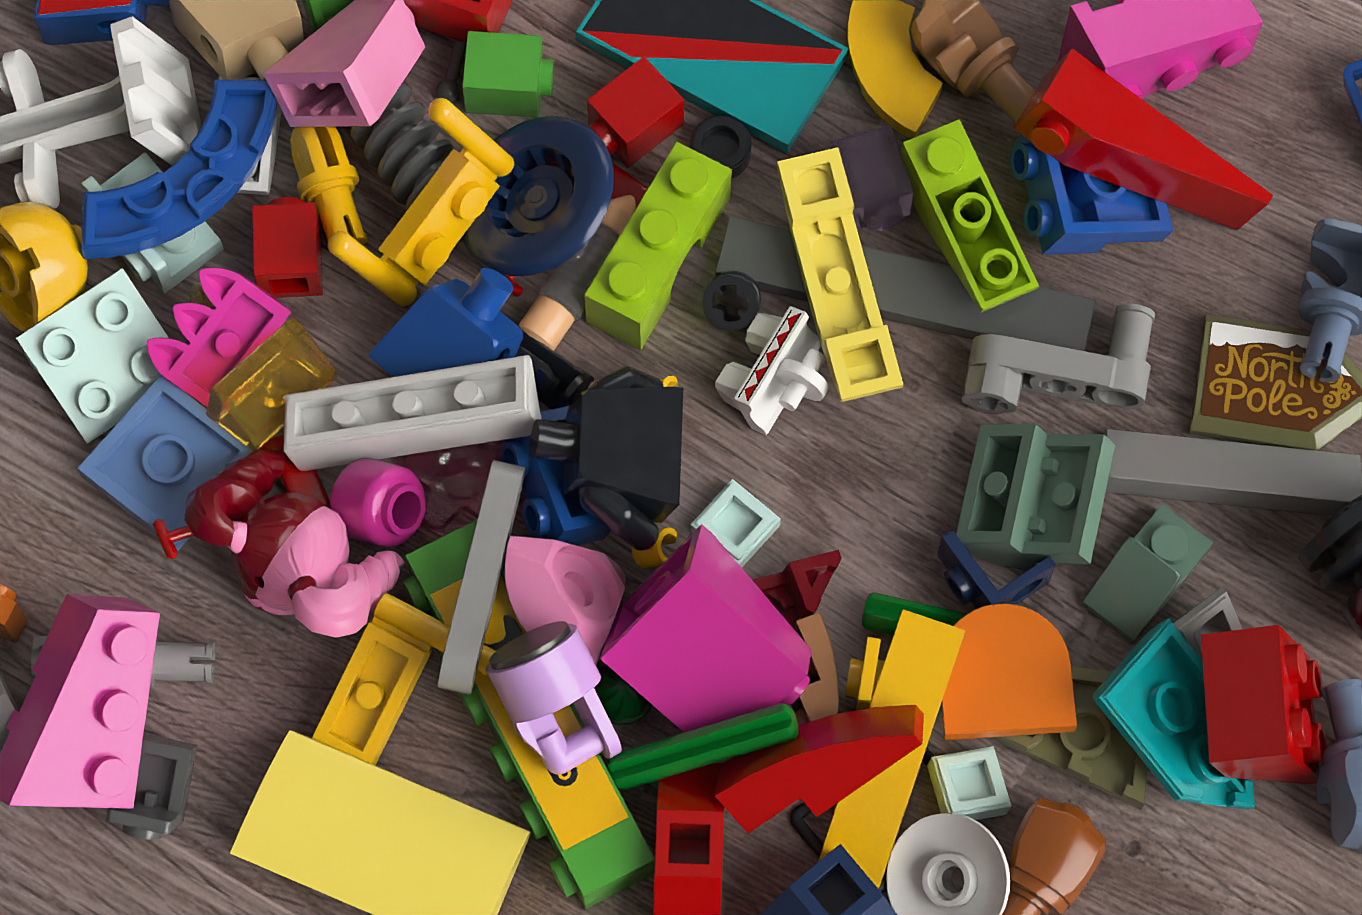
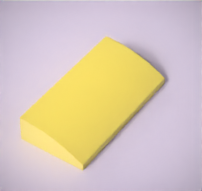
[230,730,532,915]

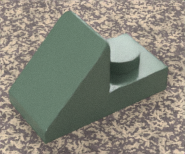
[1082,504,1214,644]

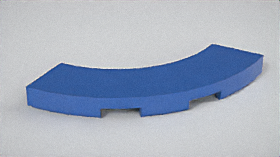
[82,80,277,259]

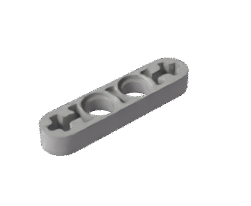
[438,460,525,695]

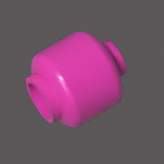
[330,458,426,548]

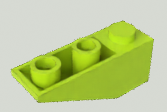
[895,119,1039,312]

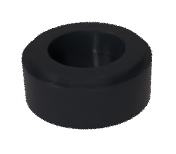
[690,116,752,179]

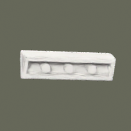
[284,355,542,471]

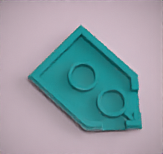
[1093,618,1255,810]

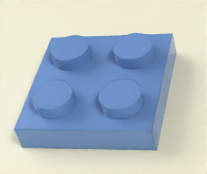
[77,374,258,552]

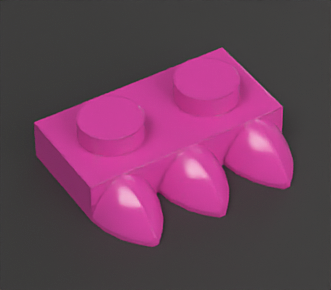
[146,267,291,413]

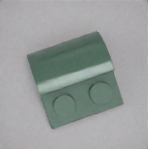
[956,424,1116,571]

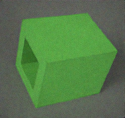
[463,31,554,118]

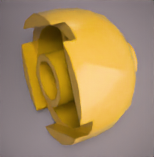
[0,202,88,331]

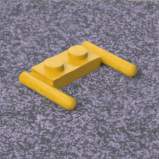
[328,98,514,307]
[312,593,496,765]

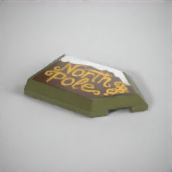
[1189,314,1362,451]

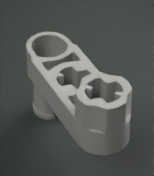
[961,304,1155,415]

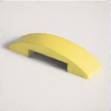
[777,147,903,402]

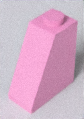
[263,0,426,127]

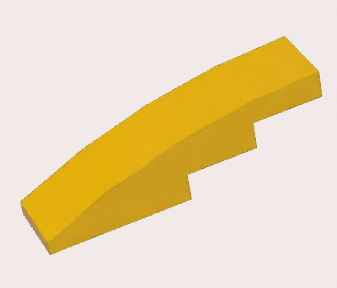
[818,609,966,889]

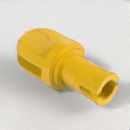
[290,126,368,253]

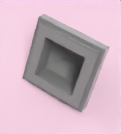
[1173,588,1242,661]

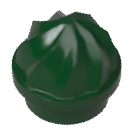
[594,665,652,725]

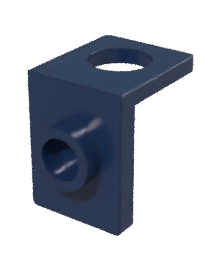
[937,530,1056,609]

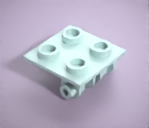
[16,268,169,444]

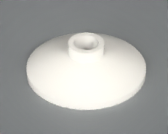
[886,813,1010,915]

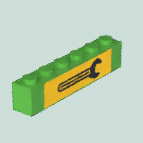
[402,521,655,910]

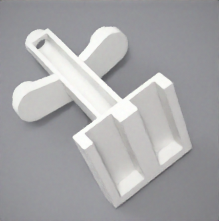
[0,16,202,209]

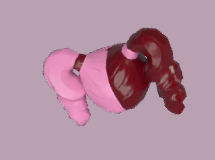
[184,449,405,638]

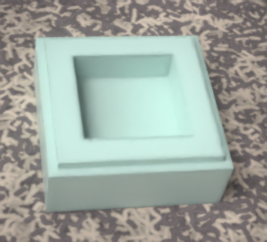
[690,479,781,568]
[927,746,1011,820]

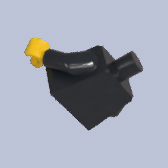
[530,366,684,569]

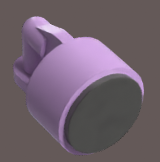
[486,621,622,774]

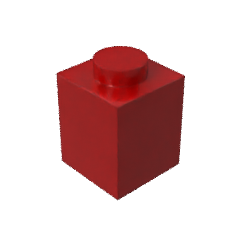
[587,56,684,168]
[252,197,323,298]

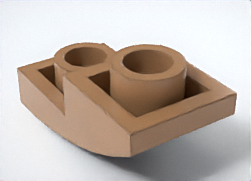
[793,612,839,725]

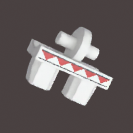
[715,306,829,435]

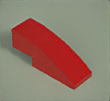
[715,705,924,834]

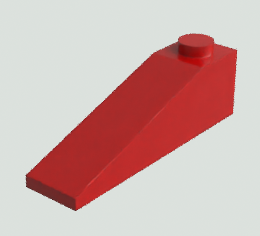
[1013,48,1273,230]

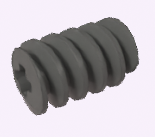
[342,83,453,211]

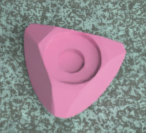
[505,536,626,665]

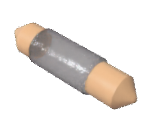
[519,195,636,351]

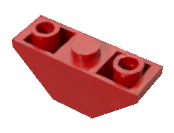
[653,763,724,915]

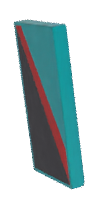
[576,0,849,154]

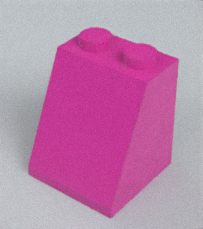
[600,524,812,733]

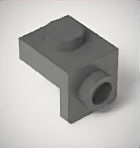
[106,733,198,839]

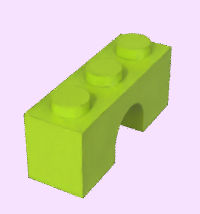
[585,142,732,350]

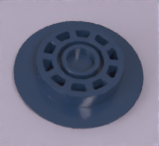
[462,116,614,276]

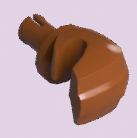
[1002,797,1106,915]

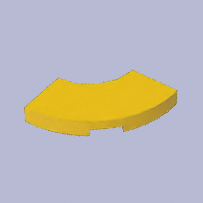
[847,0,943,139]

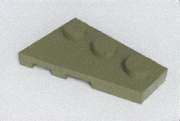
[989,666,1148,810]

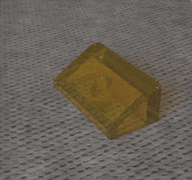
[206,317,338,451]

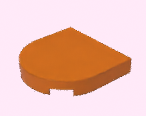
[941,604,1077,740]

